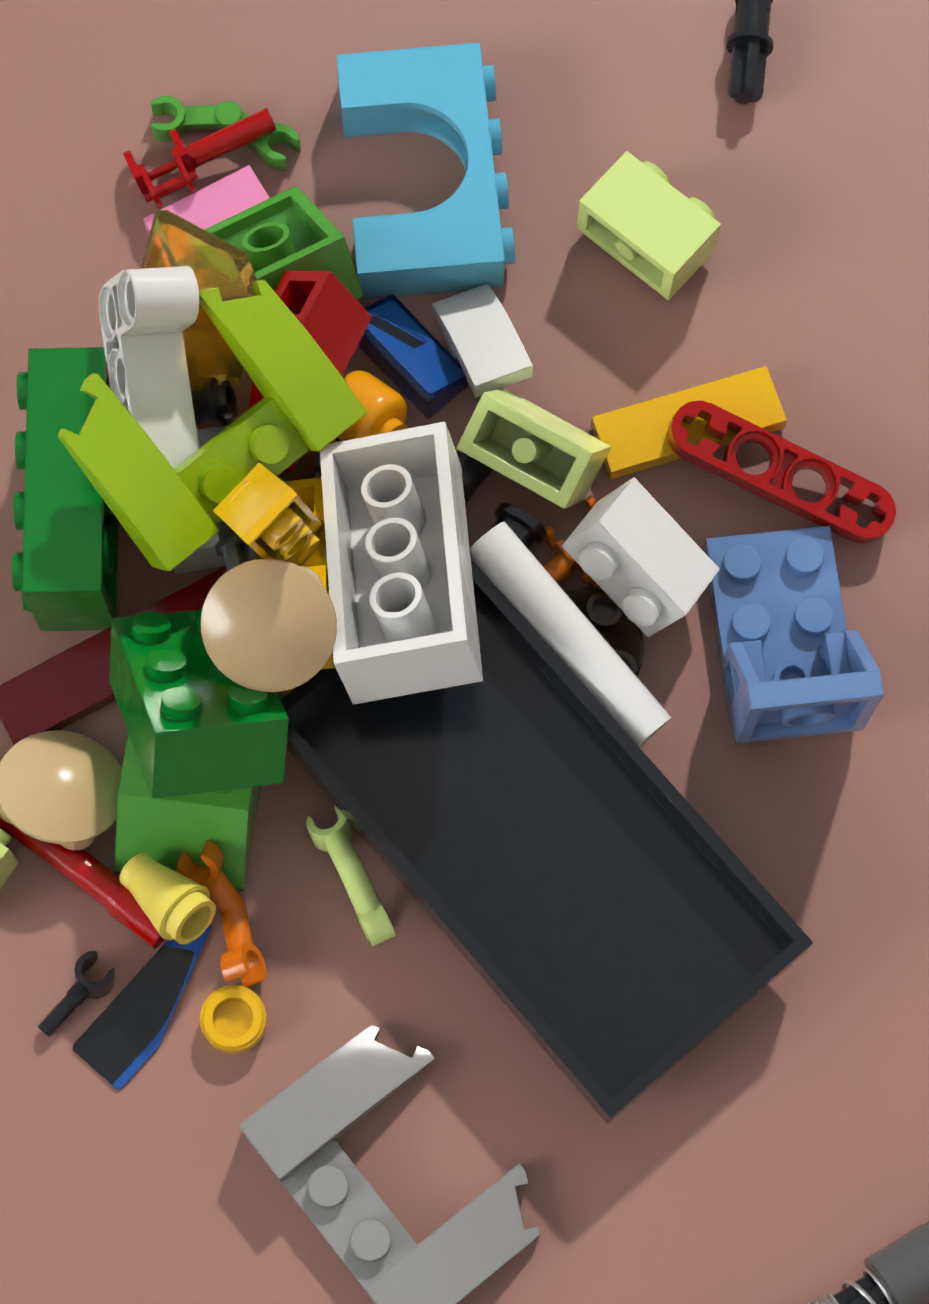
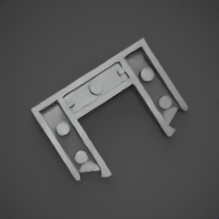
[238,1025,540,1304]

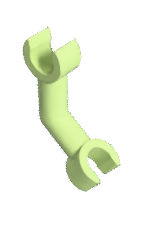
[306,804,396,947]

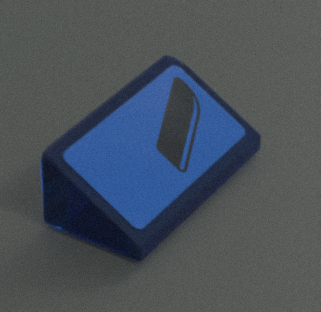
[358,294,469,419]

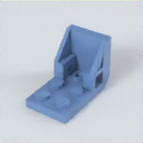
[704,526,884,744]

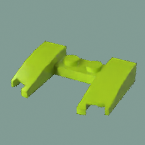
[58,280,367,572]

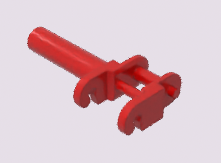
[123,108,277,209]

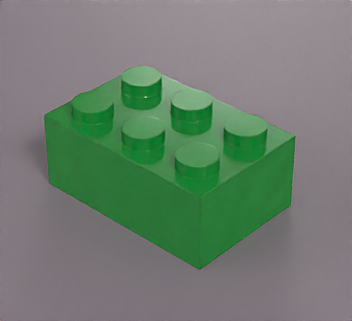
[110,608,289,799]

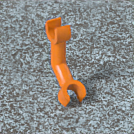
[176,840,267,988]

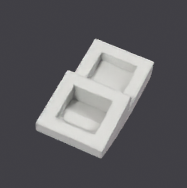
[431,283,533,398]

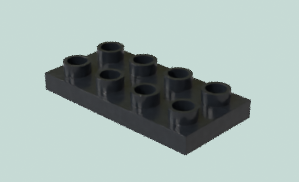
[281,559,813,1124]

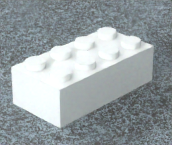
[320,421,483,705]

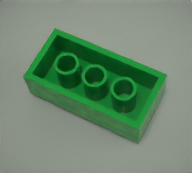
[11,347,119,631]

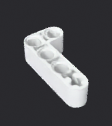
[99,266,199,468]

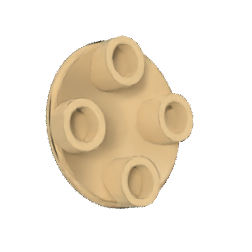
[201,559,337,692]
[0,730,122,851]

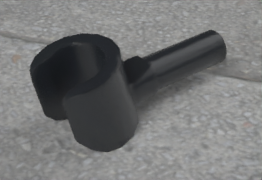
[38,951,115,1037]

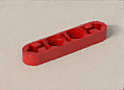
[667,400,896,543]

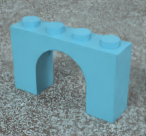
[336,42,515,300]

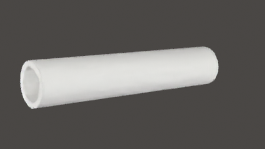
[470,522,672,747]

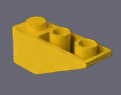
[213,463,324,566]

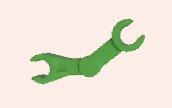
[150,95,301,171]

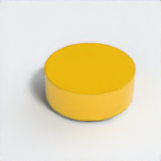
[200,985,268,1054]

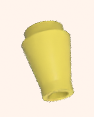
[119,853,216,945]

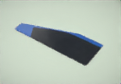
[73,924,212,1089]

